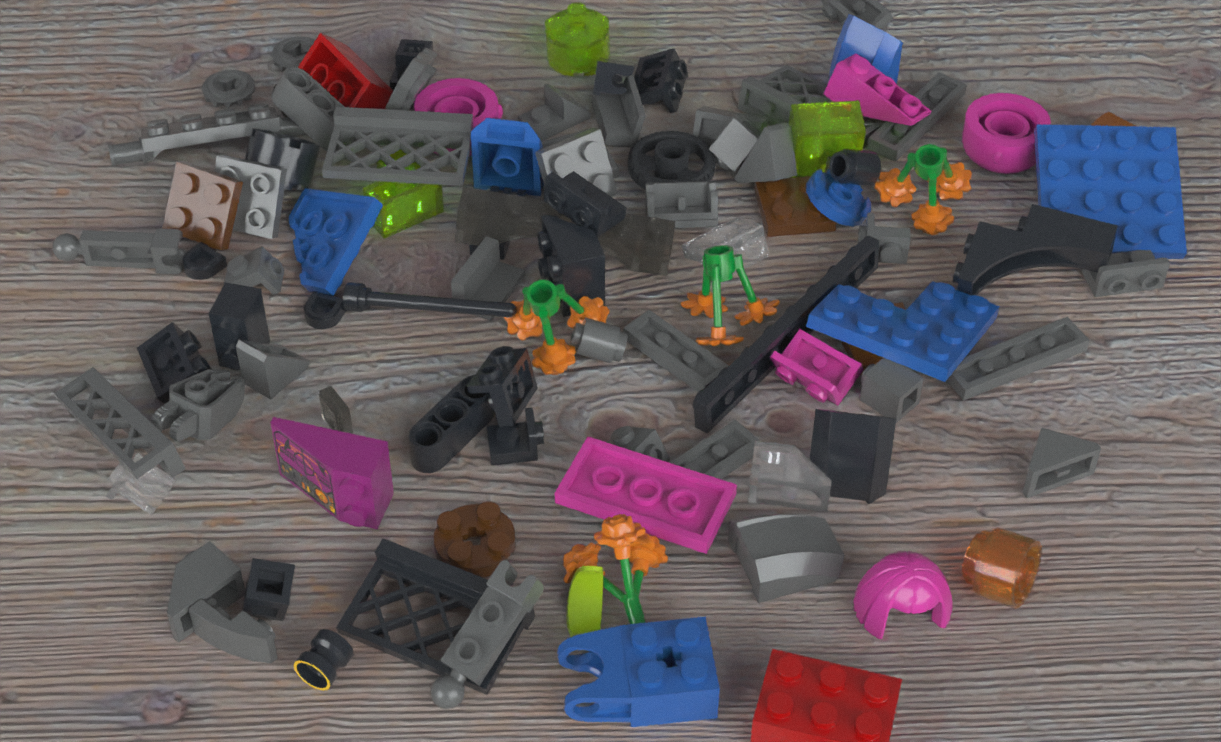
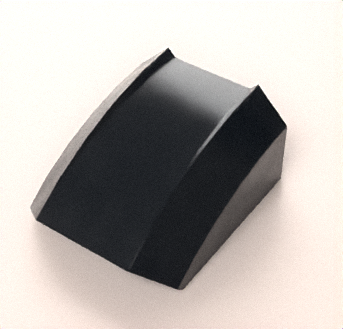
[807,409,896,504]

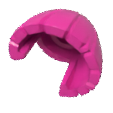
[853,551,953,640]

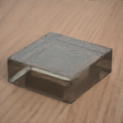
[318,386,353,434]

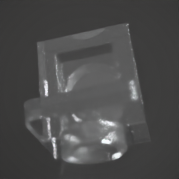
[106,453,177,515]

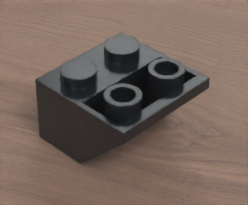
[537,215,605,317]

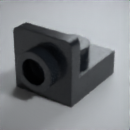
[487,407,544,466]

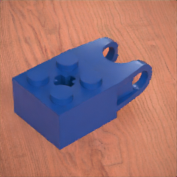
[557,617,720,728]

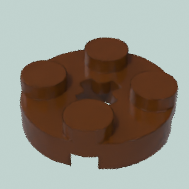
[433,501,516,578]

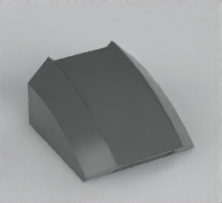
[728,514,845,603]

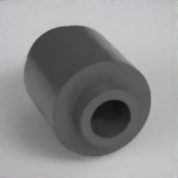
[570,317,628,363]

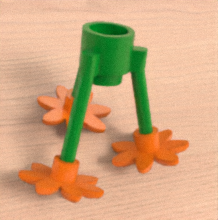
[681,245,780,347]

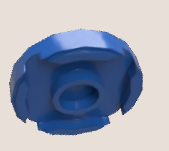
[806,169,871,227]

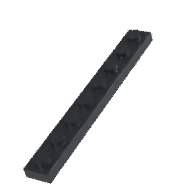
[693,235,879,433]

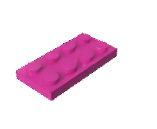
[555,436,737,554]

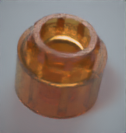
[962,527,1042,609]

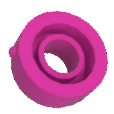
[414,78,503,157]
[962,93,1051,174]

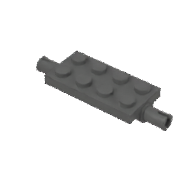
[108,103,307,166]

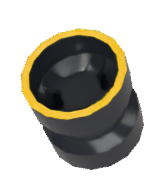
[294,629,354,691]

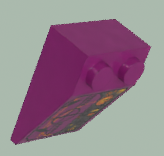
[270,417,394,530]

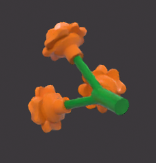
[562,514,668,624]

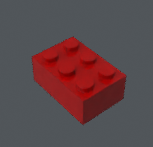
[750,649,902,742]

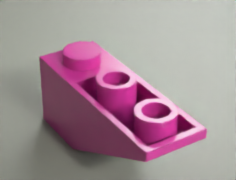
[824,53,932,126]

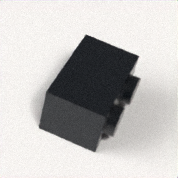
[208,282,270,370]

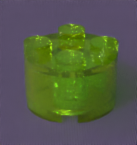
[545,3,610,77]

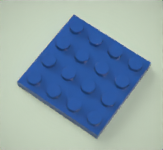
[1034,124,1187,259]

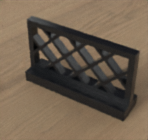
[336,538,535,695]

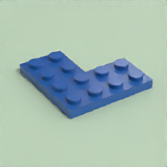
[806,281,1000,382]

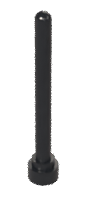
[343,282,517,318]

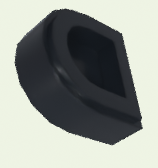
[182,242,227,280]
[304,291,346,330]

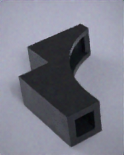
[952,204,1118,296]

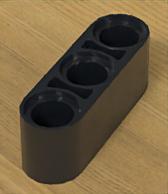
[409,375,495,473]

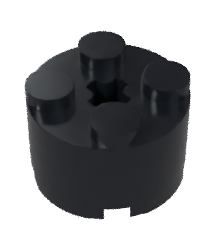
[245,128,320,191]

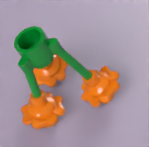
[874,144,972,235]
[503,280,610,375]

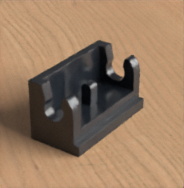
[593,57,635,95]

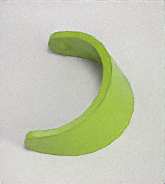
[566,566,603,637]

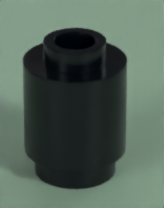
[829,149,881,186]

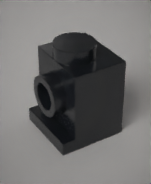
[242,558,295,621]

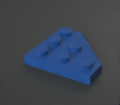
[288,188,383,296]

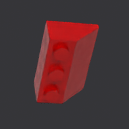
[298,33,393,109]

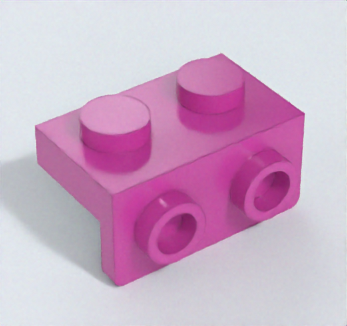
[770,329,864,406]

